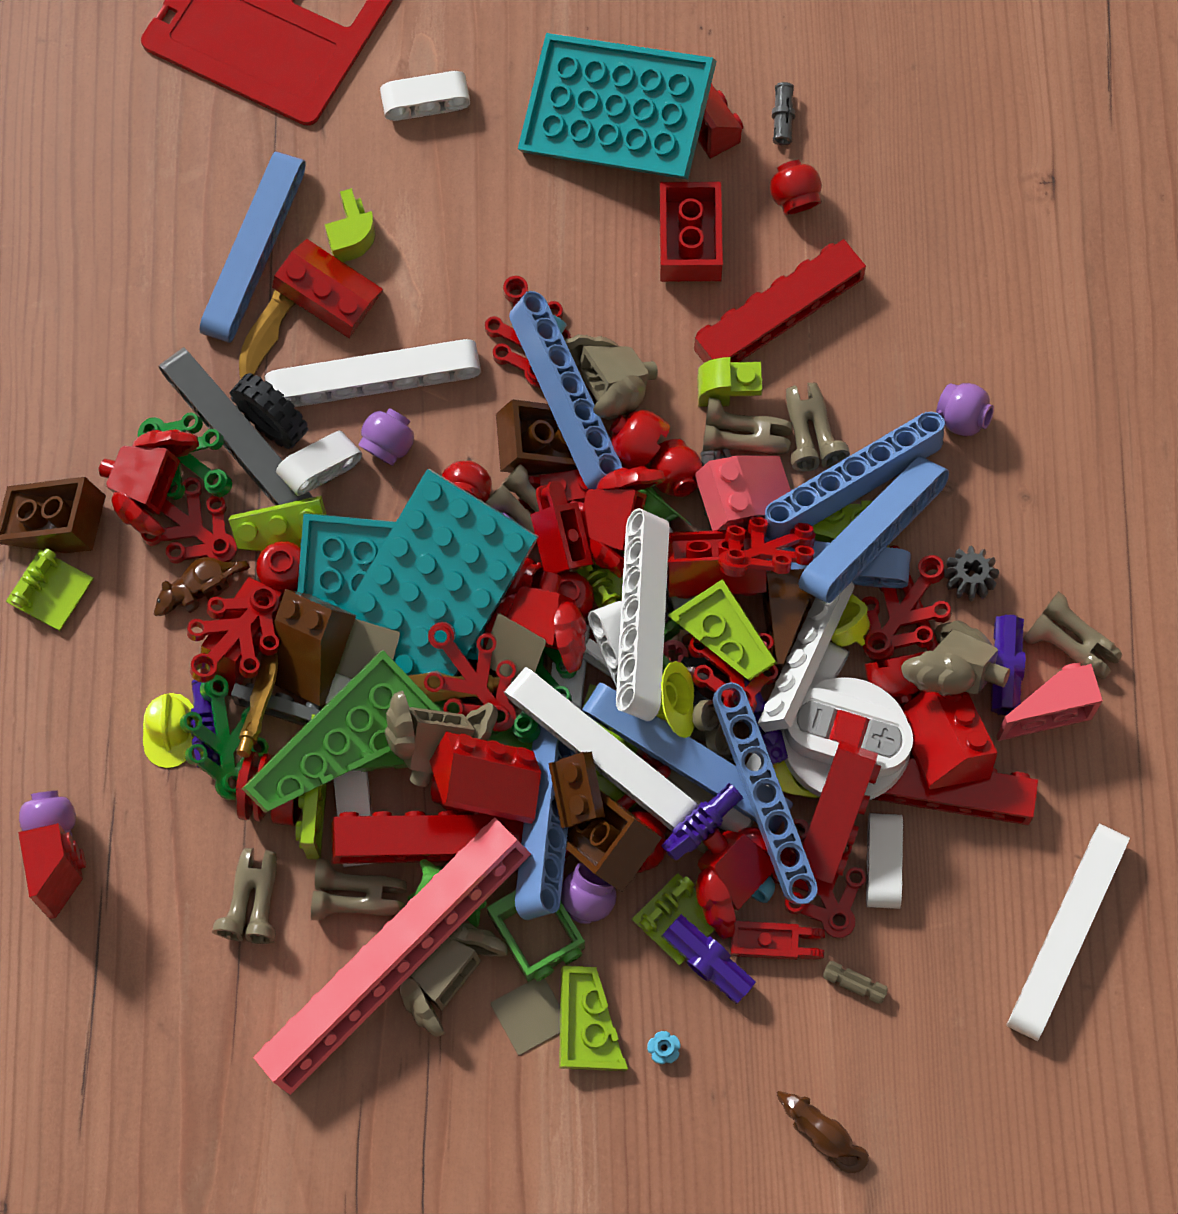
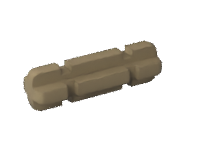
[823,961,888,1004]

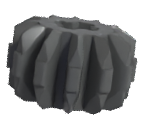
[944,546,999,602]

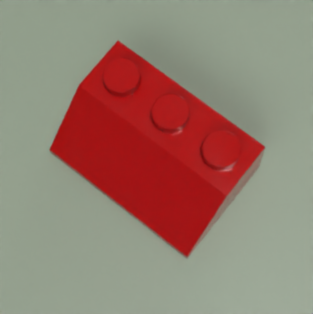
[698,83,743,159]
[272,239,383,339]
[667,529,766,599]
[901,691,998,790]
[429,731,541,824]
[18,823,86,919]

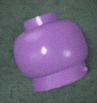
[936,383,994,437]
[358,408,414,466]
[19,790,76,837]
[561,863,616,924]

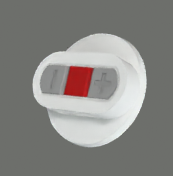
[781,678,913,800]

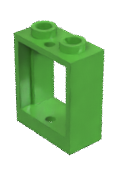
[486,890,585,982]

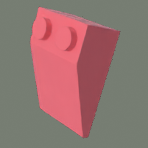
[695,456,791,531]
[997,663,1103,741]

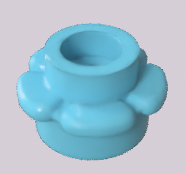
[647,1031,681,1064]

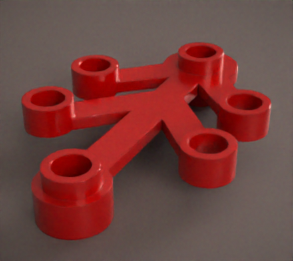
[485,276,571,388]
[141,477,237,564]
[718,517,816,577]
[862,555,952,661]
[187,586,279,683]
[688,602,778,713]
[424,622,517,732]
[771,819,866,938]

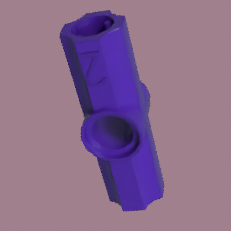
[991,614,1026,716]
[661,914,756,1004]

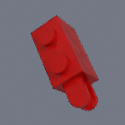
[530,481,593,574]

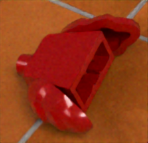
[99,429,199,536]
[570,466,665,578]
[484,571,587,673]
[696,827,796,939]

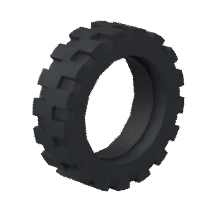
[229,373,309,449]

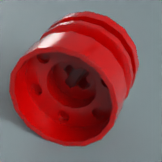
[236,751,302,826]

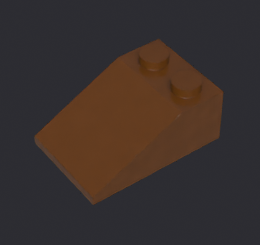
[496,399,578,475]
[0,477,106,553]
[762,569,813,684]
[274,589,356,707]
[566,789,662,892]

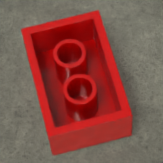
[659,182,723,282]

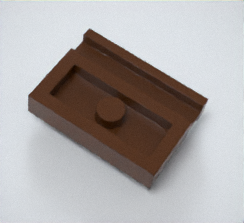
[548,751,605,828]

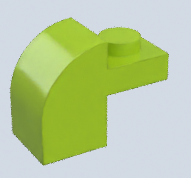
[325,188,375,262]
[697,357,762,407]

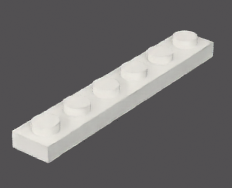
[758,582,855,732]

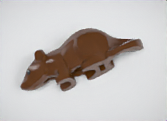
[154,557,250,616]
[777,1091,869,1173]

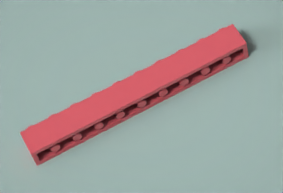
[253,817,531,1095]

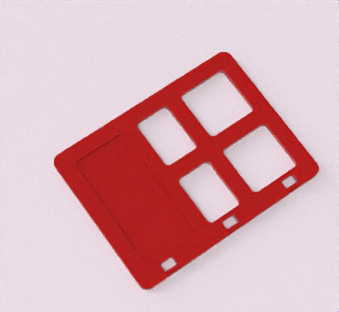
[141,0,393,126]

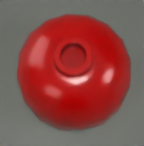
[610,410,670,469]
[864,651,926,704]

